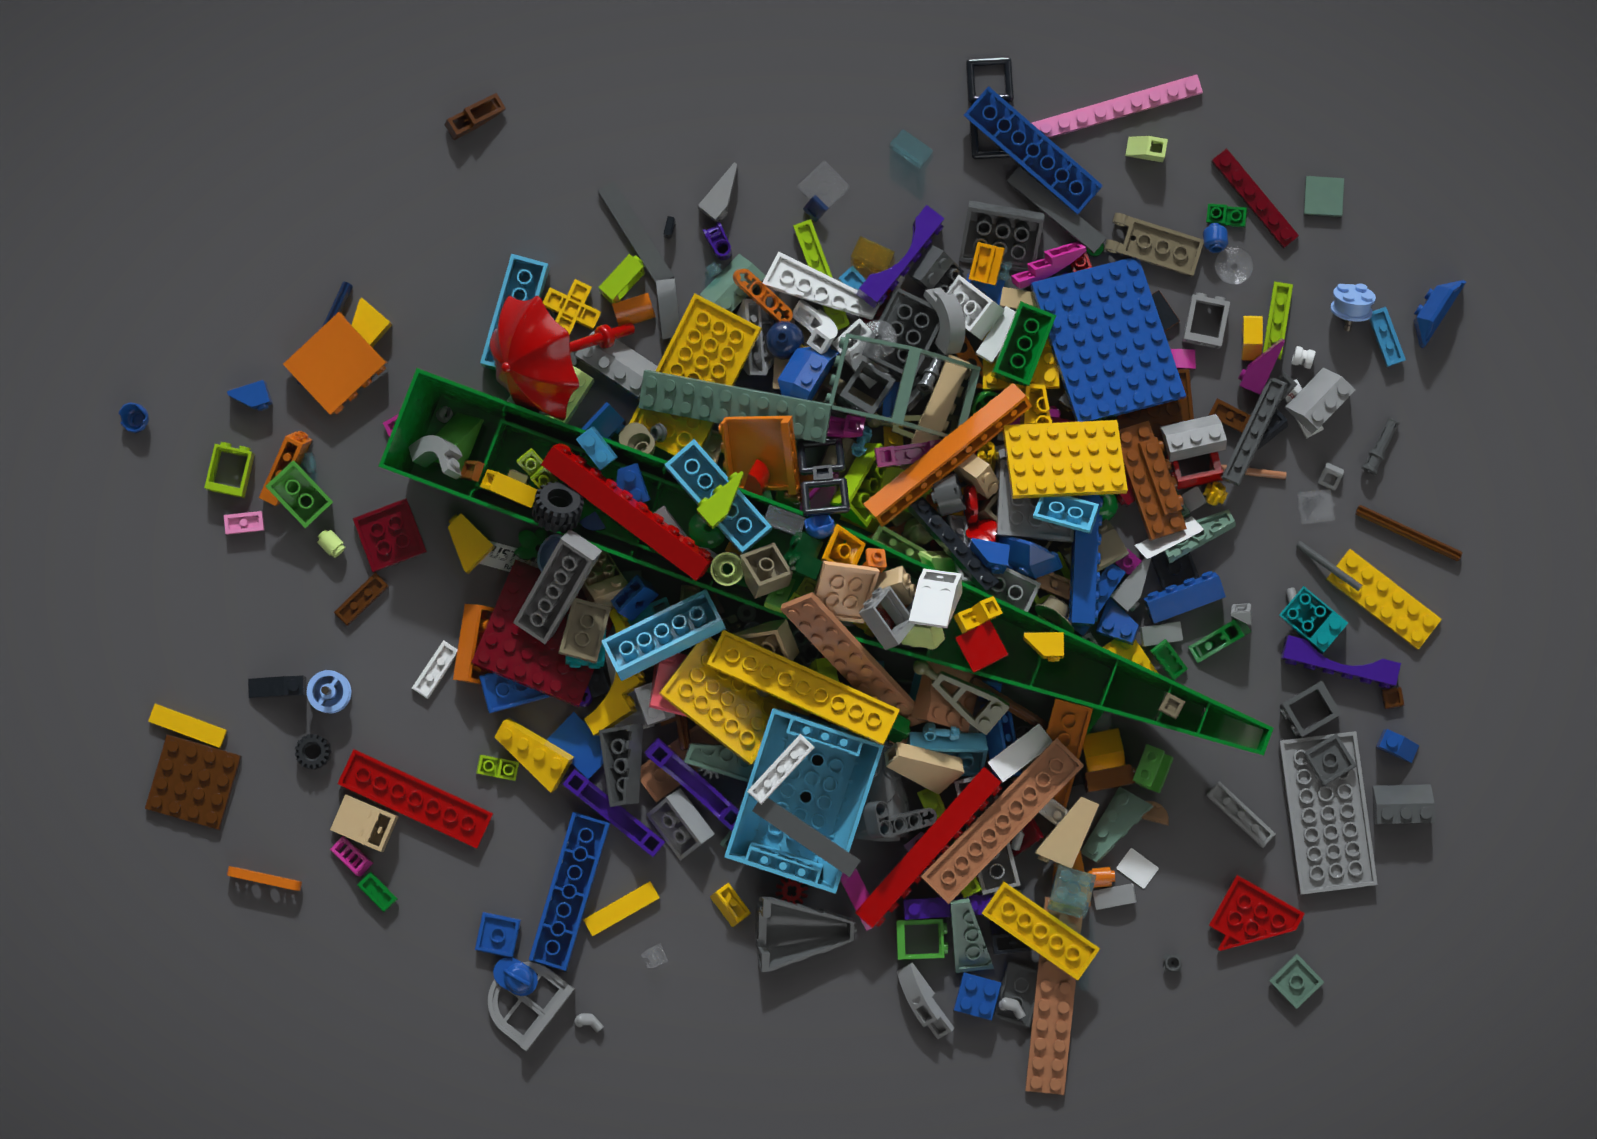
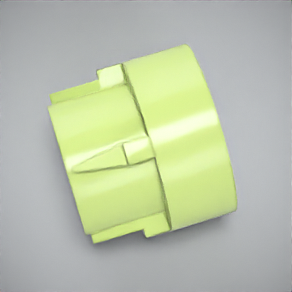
[710,552,744,586]

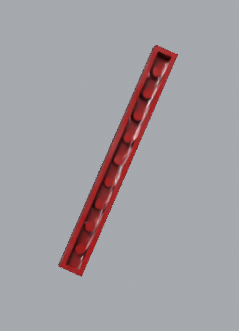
[541,443,714,581]
[855,767,1002,928]

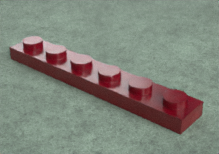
[1211,148,1299,249]

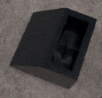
[989,919,1033,955]

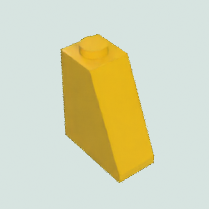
[352,297,392,347]
[480,469,538,508]
[448,514,495,574]

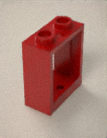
[1166,451,1223,489]

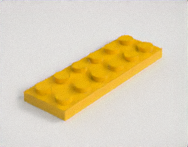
[1326,549,1442,650]
[982,881,1100,981]

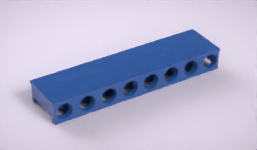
[963,86,1103,214]
[529,812,611,971]

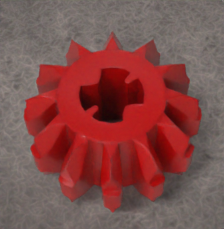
[776,878,808,904]

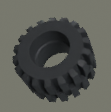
[532,481,584,533]

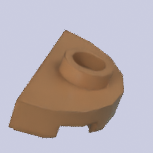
[1141,801,1169,826]

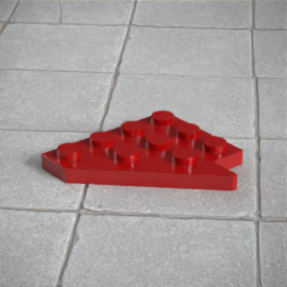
[1208,875,1305,951]

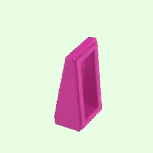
[330,836,373,877]

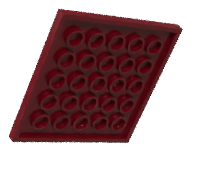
[471,559,613,707]

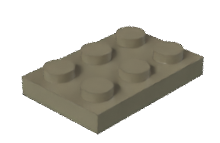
[559,598,611,663]

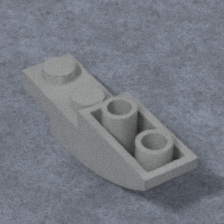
[897,963,954,1039]

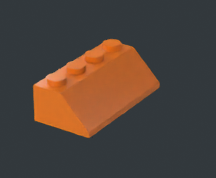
[453,604,494,684]

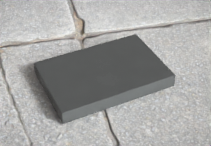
[993,961,1037,1028]

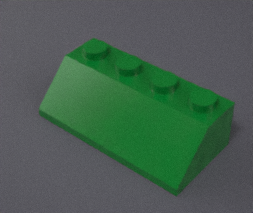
[990,301,1056,386]

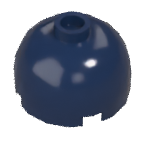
[766,321,804,360]

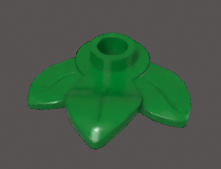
[514,527,549,560]

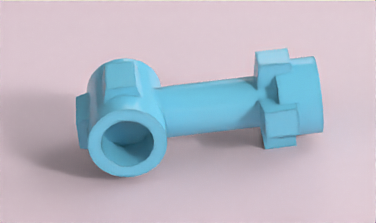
[851,426,872,457]
[923,722,960,741]

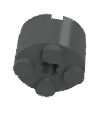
[931,473,966,517]

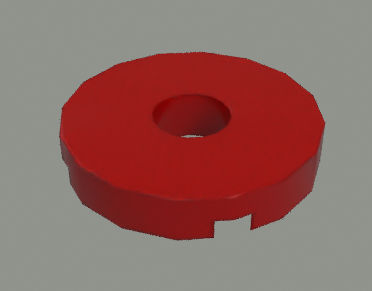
[964,485,978,524]

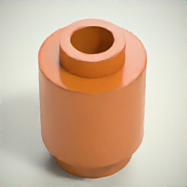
[1087,867,1115,888]

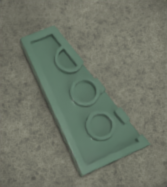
[1164,509,1236,563]
[684,743,756,782]
[1081,787,1153,863]
[950,898,994,973]

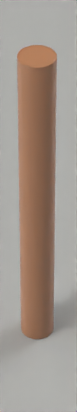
[1209,464,1286,480]

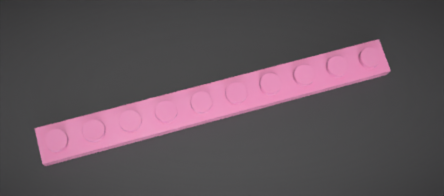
[1032,74,1203,138]

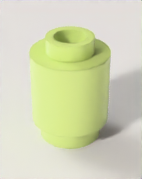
[317,530,346,558]

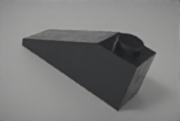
[248,675,307,698]

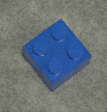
[953,972,1001,1021]

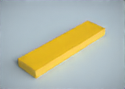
[148,704,228,748]
[583,881,660,936]

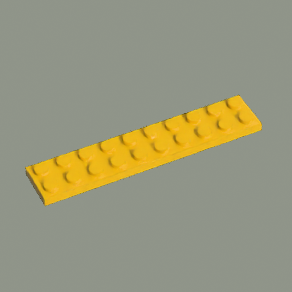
[707,630,900,746]

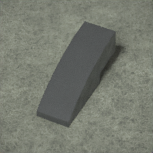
[656,278,680,339]

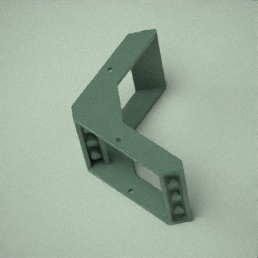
[825,333,981,438]

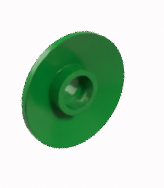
[688,513,726,549]

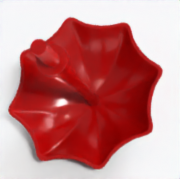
[490,296,635,421]

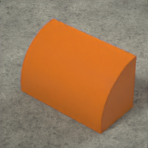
[612,293,656,326]

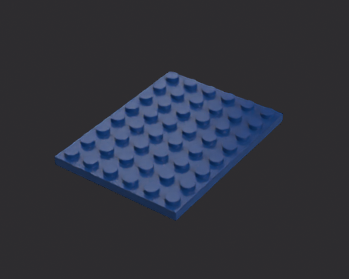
[1030,258,1186,422]

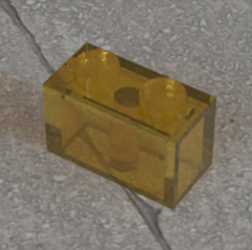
[850,236,895,274]

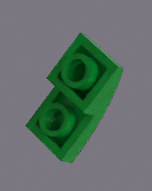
[1206,204,1248,228]

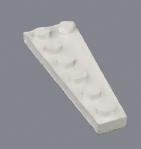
[762,252,880,320]

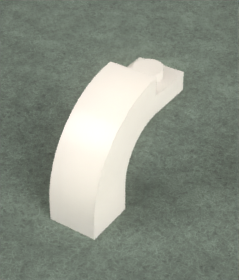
[792,299,838,354]

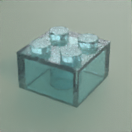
[1047,865,1096,919]

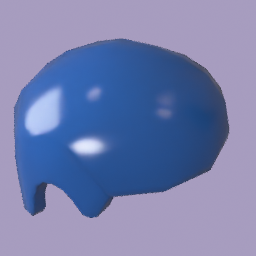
[119,402,149,433]
[804,515,835,539]

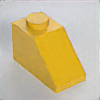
[1023,632,1064,662]

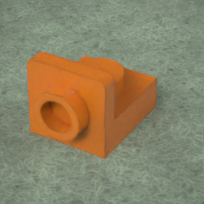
[862,548,887,574]

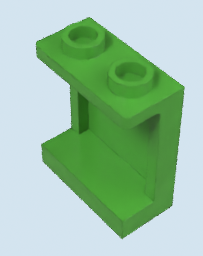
[1133,744,1174,794]

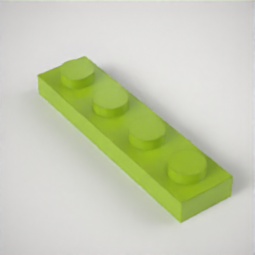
[1262,281,1293,360]

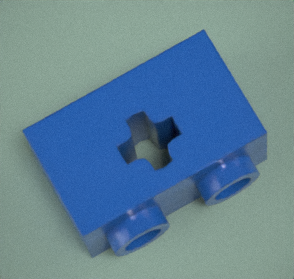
[611,574,659,621]

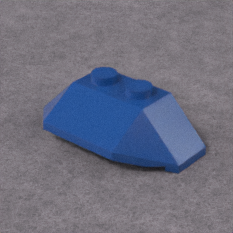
[1414,280,1466,348]
[777,346,840,401]
[996,536,1063,579]

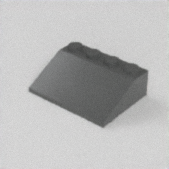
[959,200,1044,272]
[862,287,940,379]

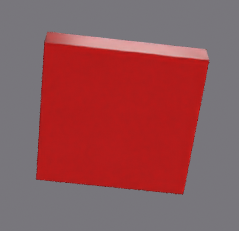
[955,620,1008,673]

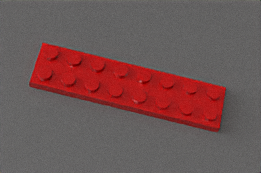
[337,749,494,849]

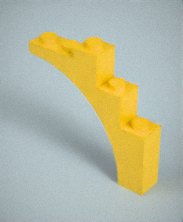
[584,608,646,735]

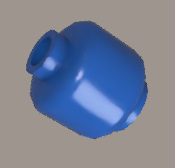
[1203,223,1228,253]

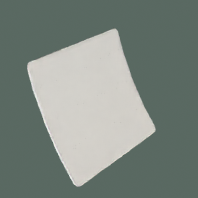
[1117,848,1159,889]

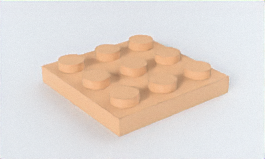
[814,561,880,623]

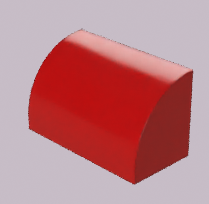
[744,459,770,496]

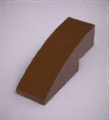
[444,93,506,140]

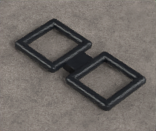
[966,57,1014,159]
[797,437,850,517]

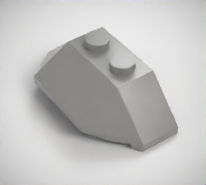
[737,299,774,376]

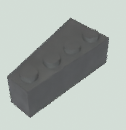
[599,724,643,807]

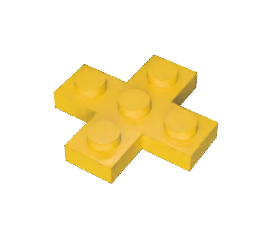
[543,279,601,335]

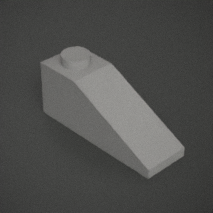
[698,162,738,223]
[1109,557,1152,613]

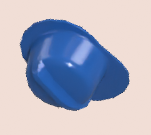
[493,957,538,996]

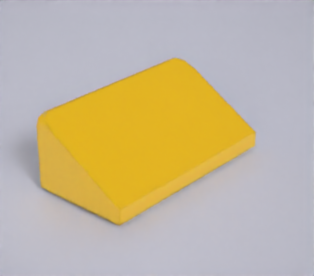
[710,882,751,927]

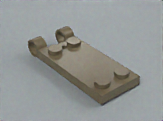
[1104,213,1204,277]

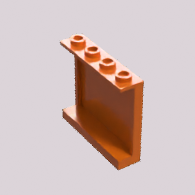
[283,312,388,415]
[718,416,800,495]

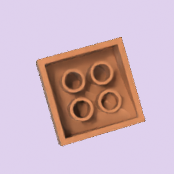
[911,661,982,733]

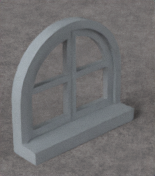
[488,962,575,1051]

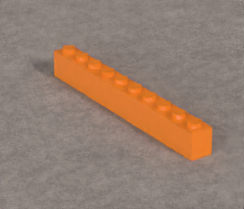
[863,383,1032,527]

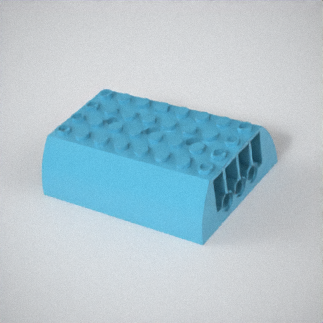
[724,708,884,894]

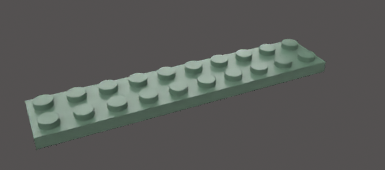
[638,370,832,443]

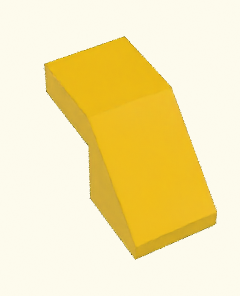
[1241,316,1263,361]
[953,596,1003,633]

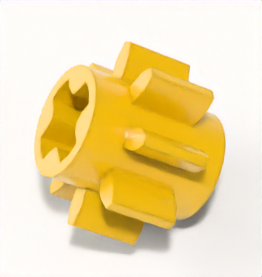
[1203,482,1228,506]

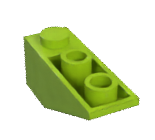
[697,471,744,530]

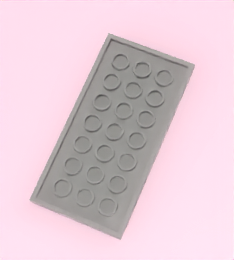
[1279,731,1378,895]

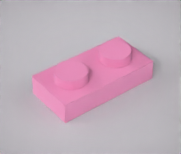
[224,511,265,535]

